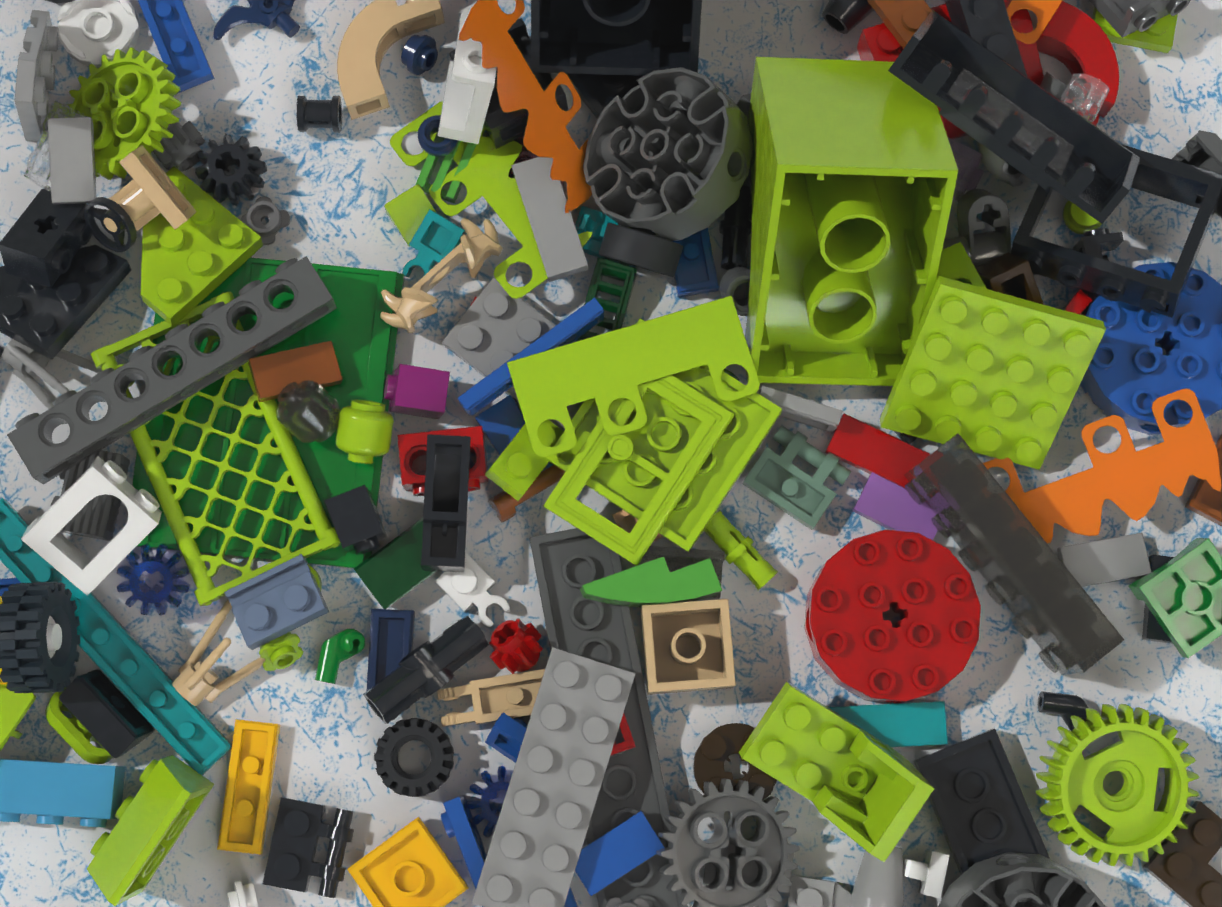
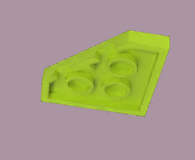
[141,166,263,327]

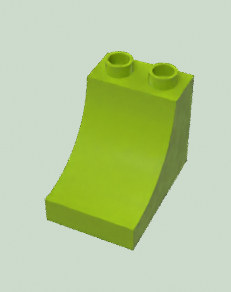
[745,57,958,386]

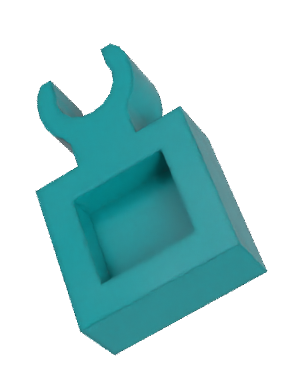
[402,209,467,277]

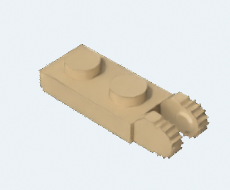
[437,669,545,727]

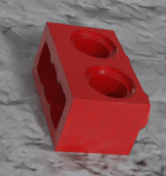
[397,426,489,496]

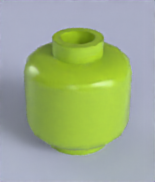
[336,400,394,464]

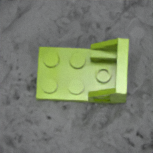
[739,681,935,862]

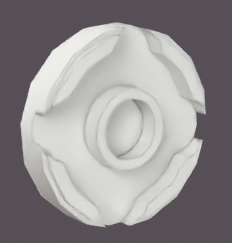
[57,0,140,68]

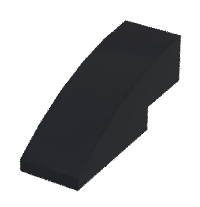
[421,435,471,572]

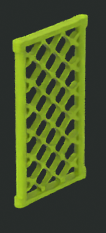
[91,292,340,606]

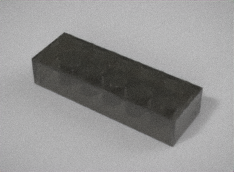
[904,433,1124,675]

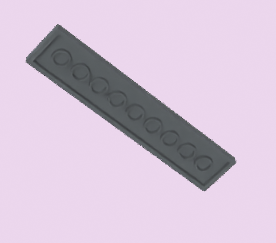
[529,521,688,907]

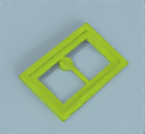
[543,375,734,566]

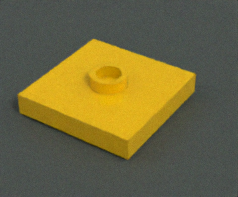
[347,817,469,907]

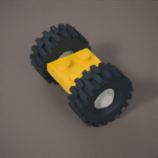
[0,582,80,693]

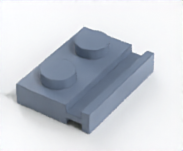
[224,554,329,650]

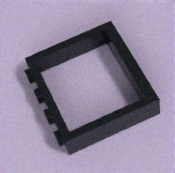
[1011,144,1222,318]

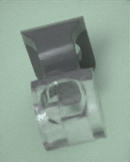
[1040,72,1110,122]

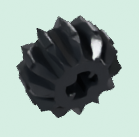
[195,133,267,206]

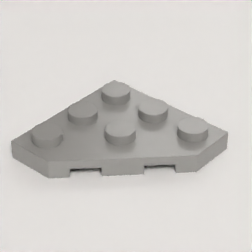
[14,10,59,142]

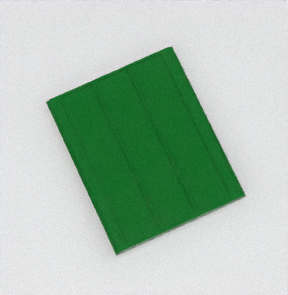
[132,257,405,568]

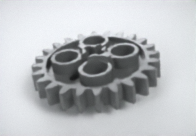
[656,778,799,907]

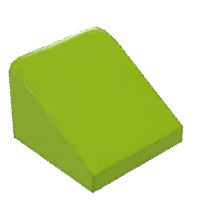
[384,184,436,246]

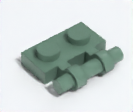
[742,425,852,530]

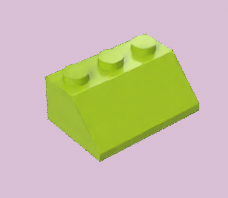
[87,755,214,906]

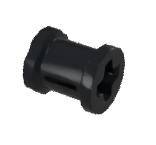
[297,96,342,133]

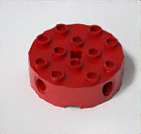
[804,530,981,704]

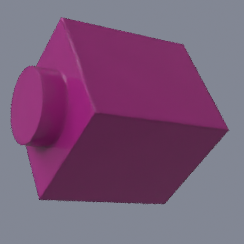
[384,364,450,419]

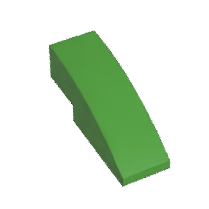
[580,556,722,607]

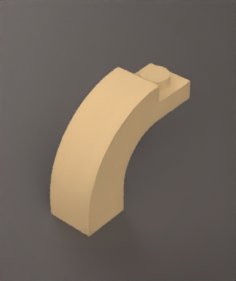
[337,0,445,120]

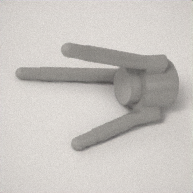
[2,339,102,409]

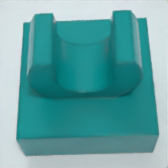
[575,205,619,260]

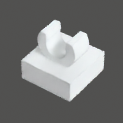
[903,850,949,899]

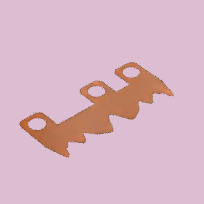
[459,0,592,213]
[971,389,1221,563]

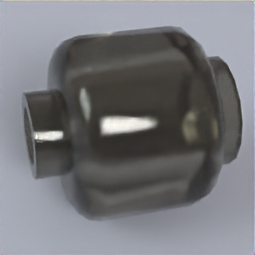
[276,380,340,443]

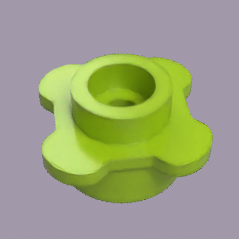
[259,632,303,671]

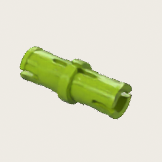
[704,510,778,590]

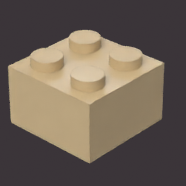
[641,599,736,695]

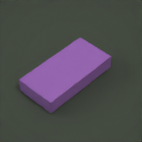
[852,472,947,540]

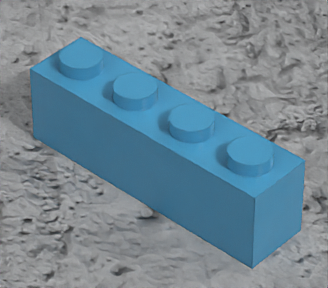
[0,759,126,827]

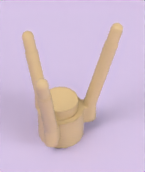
[172,600,265,706]

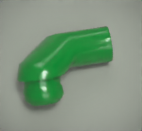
[315,629,365,684]

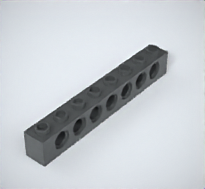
[7,256,337,485]

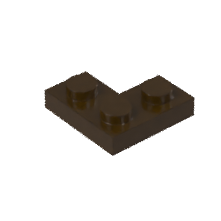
[1143,801,1222,907]

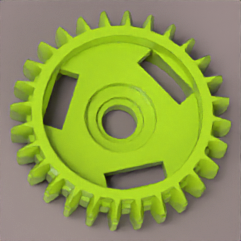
[1036,704,1200,867]

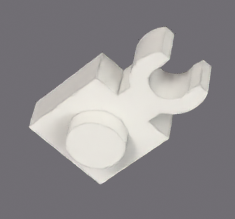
[435,552,510,628]

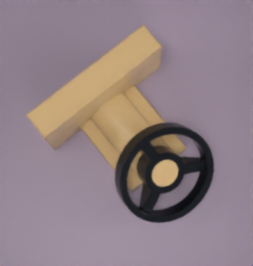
[84,145,197,252]

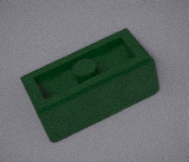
[354,518,437,609]

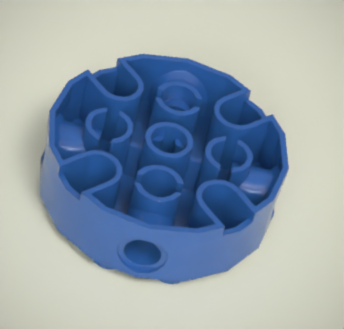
[1080,262,1222,435]

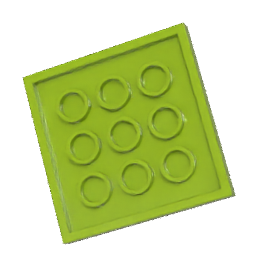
[880,276,1106,470]
[546,318,782,553]

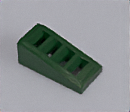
[576,258,637,341]

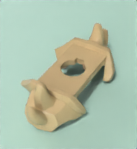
[380,218,503,333]

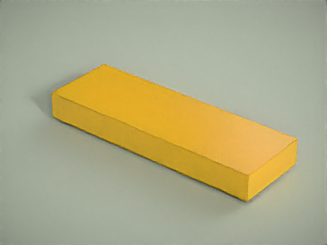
[217,719,280,855]

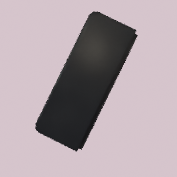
[59,669,155,758]

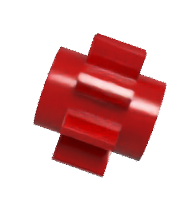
[489,619,543,674]

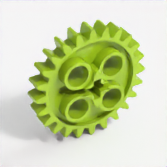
[63,47,182,180]

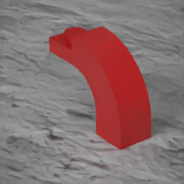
[1035,1,1119,126]

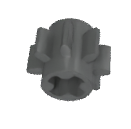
[153,121,205,171]

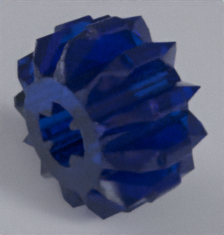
[117,543,191,615]
[466,766,510,838]

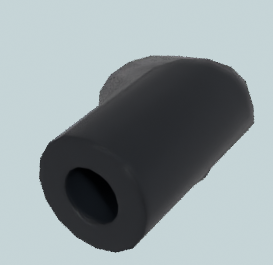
[1038,691,1089,731]

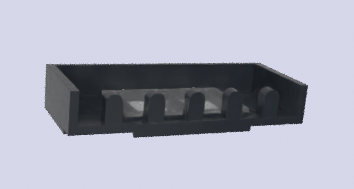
[888,10,1140,224]

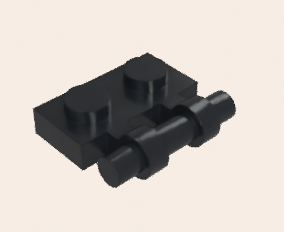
[262,797,354,898]

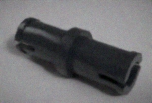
[719,185,752,270]

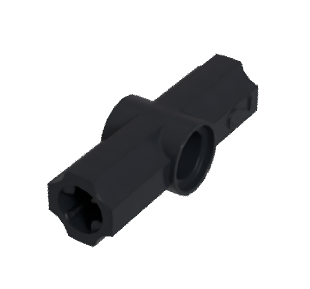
[363,616,489,724]

